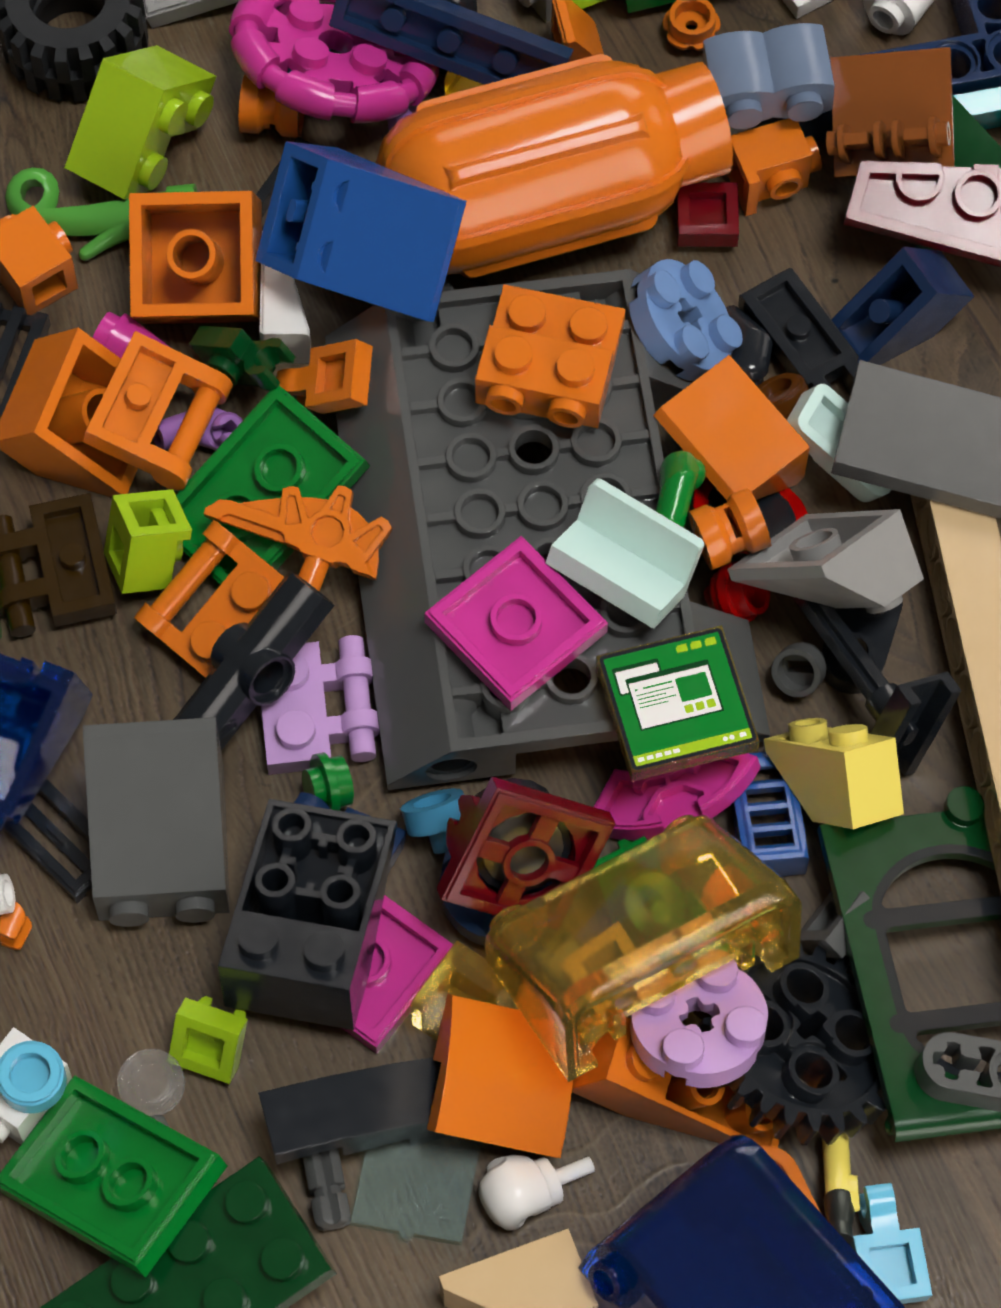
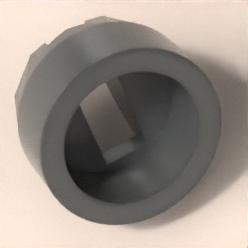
[771,642,827,697]

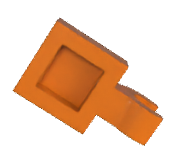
[276,339,373,414]

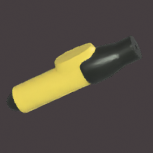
[822,1132,860,1246]

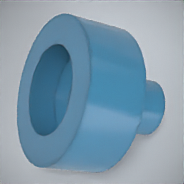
[400,788,464,854]

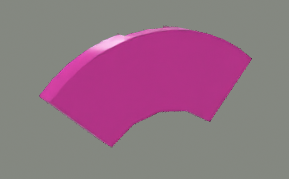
[594,747,761,840]

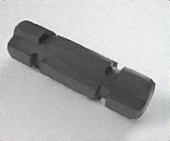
[303,1148,351,1231]

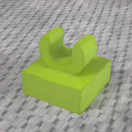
[167,996,248,1084]

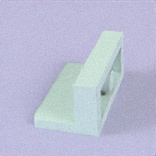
[545,478,704,629]

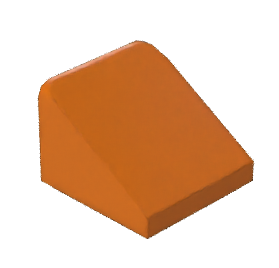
[551,0,604,62]

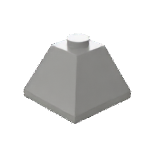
[727,509,924,614]

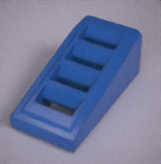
[731,752,809,879]

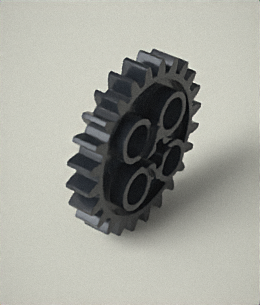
[693,937,886,1146]

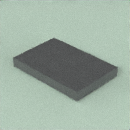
[831,360,1001,519]

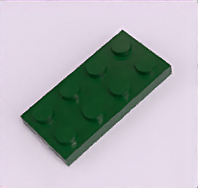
[40,1156,337,1308]

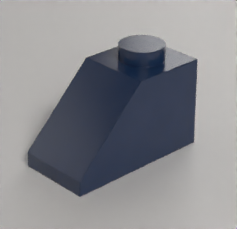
[831,247,975,365]

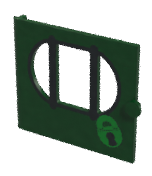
[817,786,1001,1142]

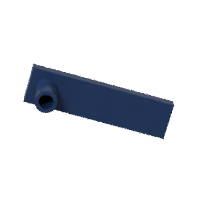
[329,0,574,85]

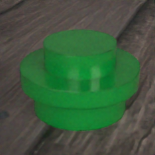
[302,752,354,811]

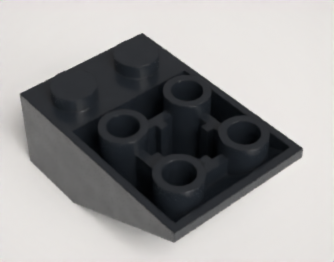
[218,799,397,1030]

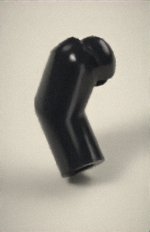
[726,305,773,386]

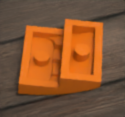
[427,994,575,1159]

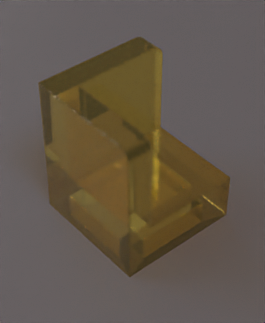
[411,940,512,1041]

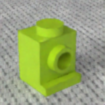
[104,489,192,594]

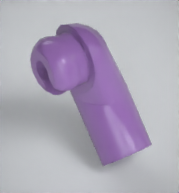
[153,408,243,451]

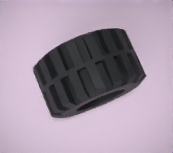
[0,0,149,102]

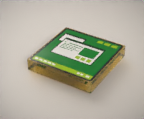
[596,625,760,782]

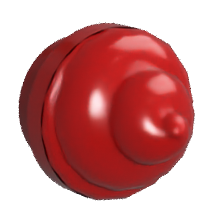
[703,561,770,622]

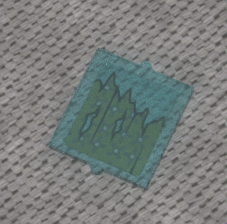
[351,1135,482,1246]

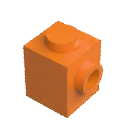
[0,205,78,315]

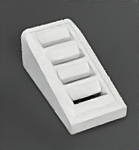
[260,231,311,364]

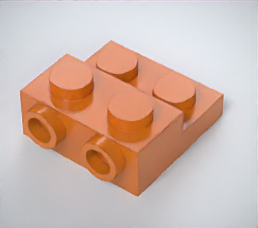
[475,284,626,429]

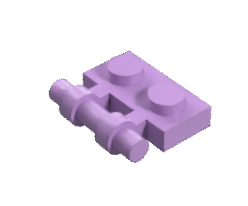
[261,635,380,775]

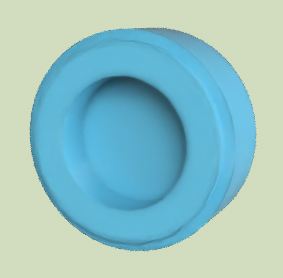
[0,1041,67,1113]

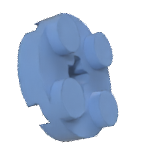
[629,259,743,381]

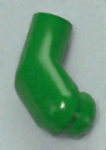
[655,451,706,528]

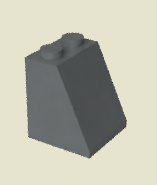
[83,717,230,927]

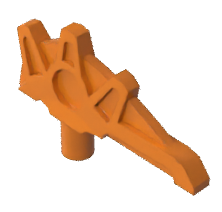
[203,486,393,591]

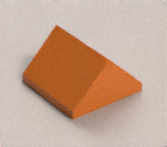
[653,355,810,500]

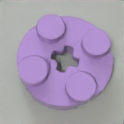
[630,952,768,1088]

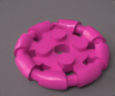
[229,0,439,124]

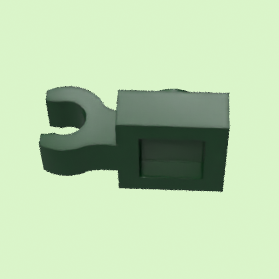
[188,326,296,390]

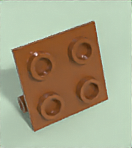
[826,47,955,178]

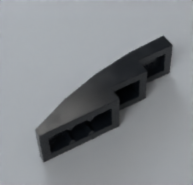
[258,1057,452,1164]

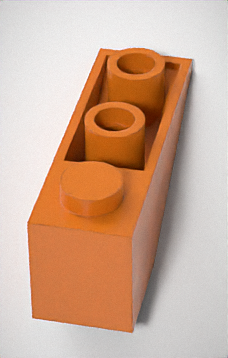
[572,1016,780,1151]

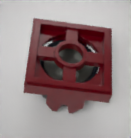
[437,777,616,934]

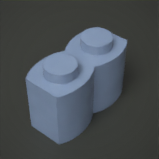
[703,23,835,129]

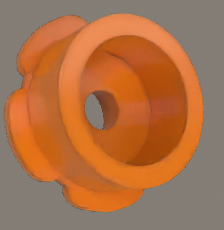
[662,0,721,51]

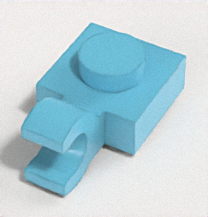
[848,1183,933,1308]

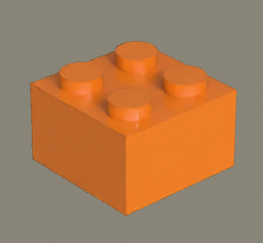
[129,191,262,324]

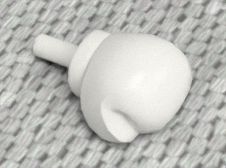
[478,1154,595,1231]

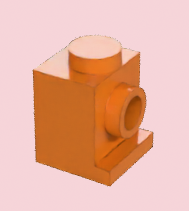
[727,119,822,216]

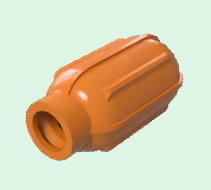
[375,54,733,279]

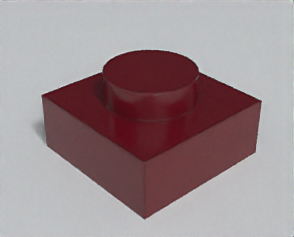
[676,182,739,247]

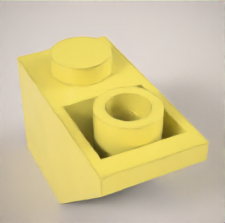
[764,718,904,829]

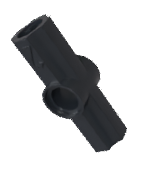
[173,570,335,751]

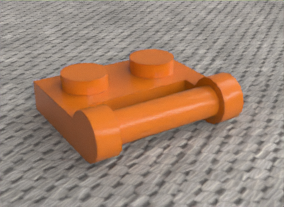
[82,331,233,491]
[134,519,284,678]

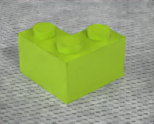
[64,45,217,200]

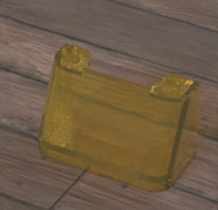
[485,815,802,1082]

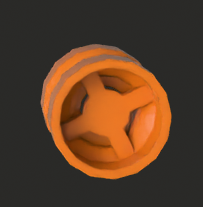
[238,74,305,138]
[688,488,772,571]

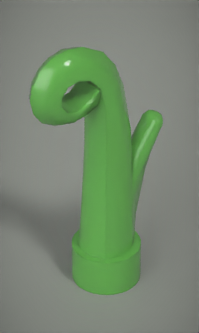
[5,167,198,261]

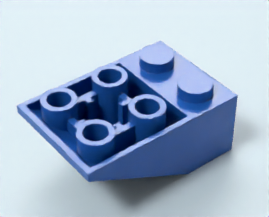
[255,141,467,322]

